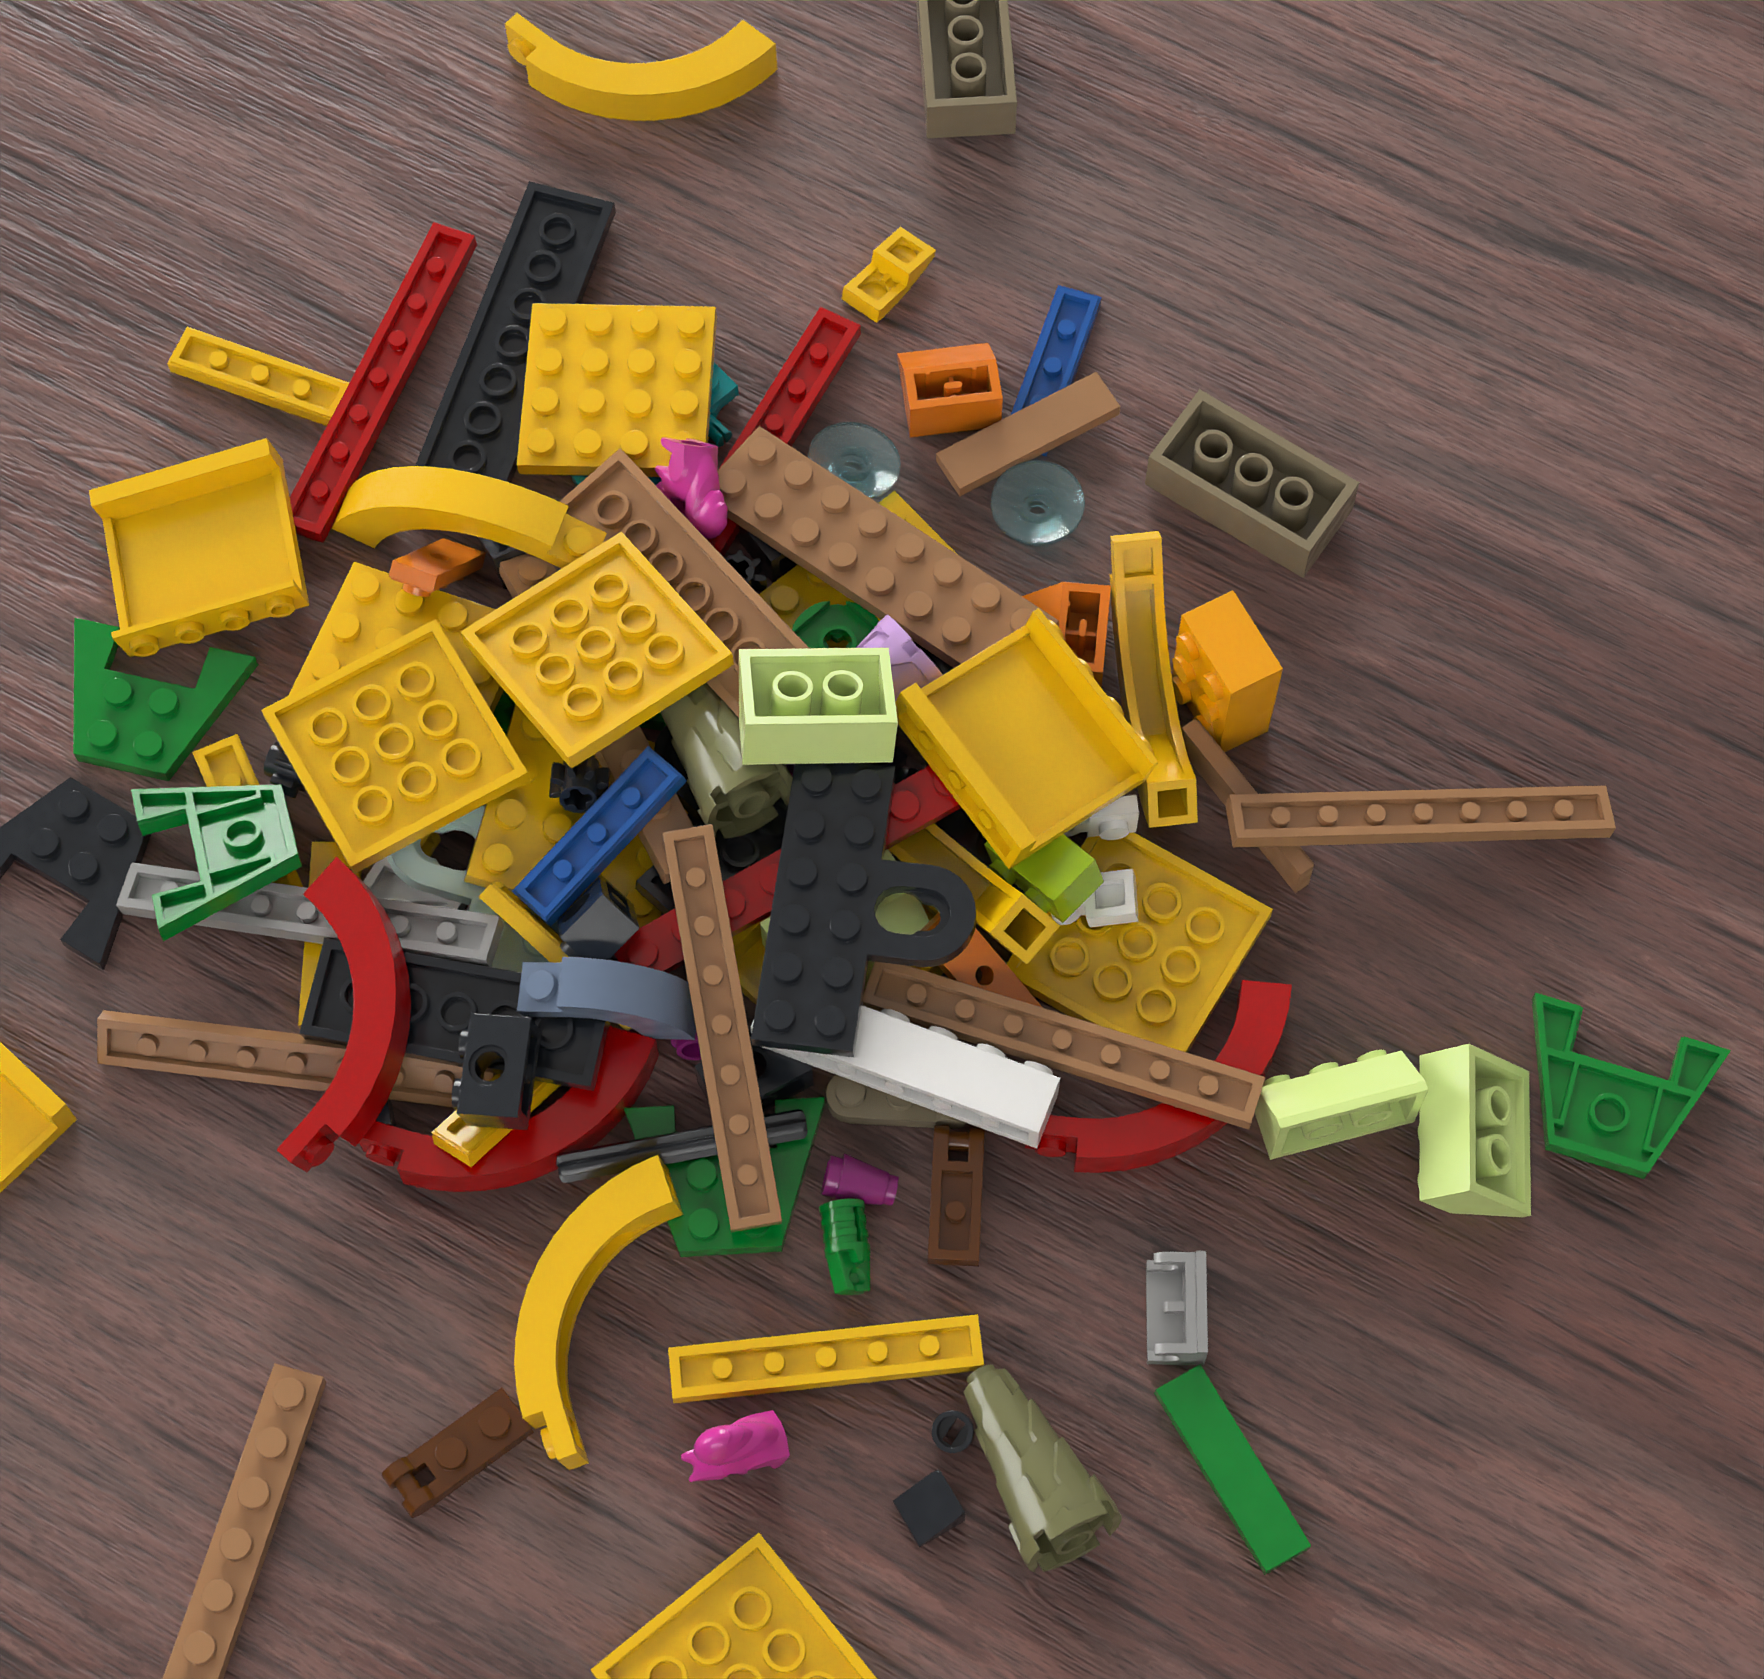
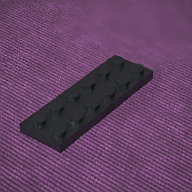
[299,938,610,1091]

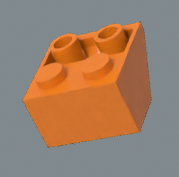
[897,343,1003,438]
[1022,582,1111,688]

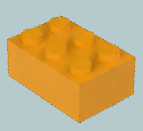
[1172,590,1283,752]

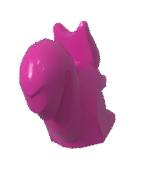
[655,437,728,539]
[681,1410,790,1482]

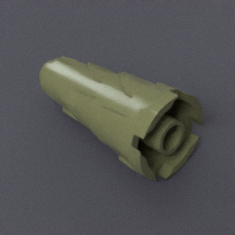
[660,683,793,838]
[964,1364,1122,1572]

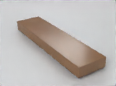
[936,372,1120,497]
[1181,719,1314,893]

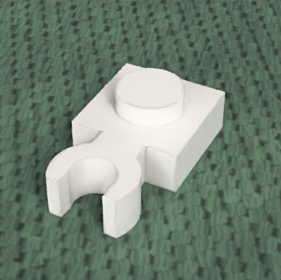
[1064,795,1139,840]
[1051,869,1139,927]

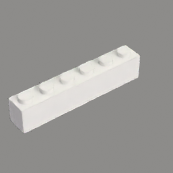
[751,1003,1060,1149]

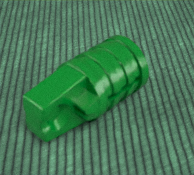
[819,1199,871,1296]

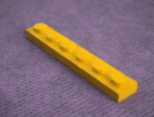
[668,1314,984,1403]

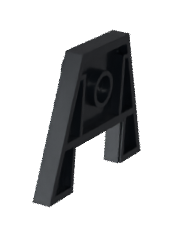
[0,777,151,970]

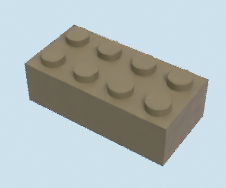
[916,0,1017,138]
[1145,389,1360,578]

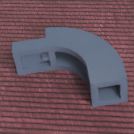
[517,957,696,1040]

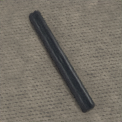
[556,1109,808,1183]

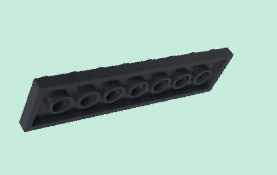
[415,181,616,483]

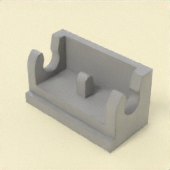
[1146,1251,1208,1365]

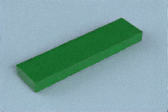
[1154,1365,1311,1575]

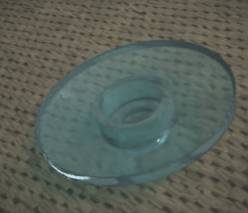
[808,422,901,499]
[991,460,1085,546]

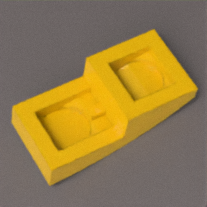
[841,227,936,323]

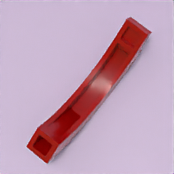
[276,857,411,1173]
[1025,980,1292,1173]
[359,1026,659,1192]

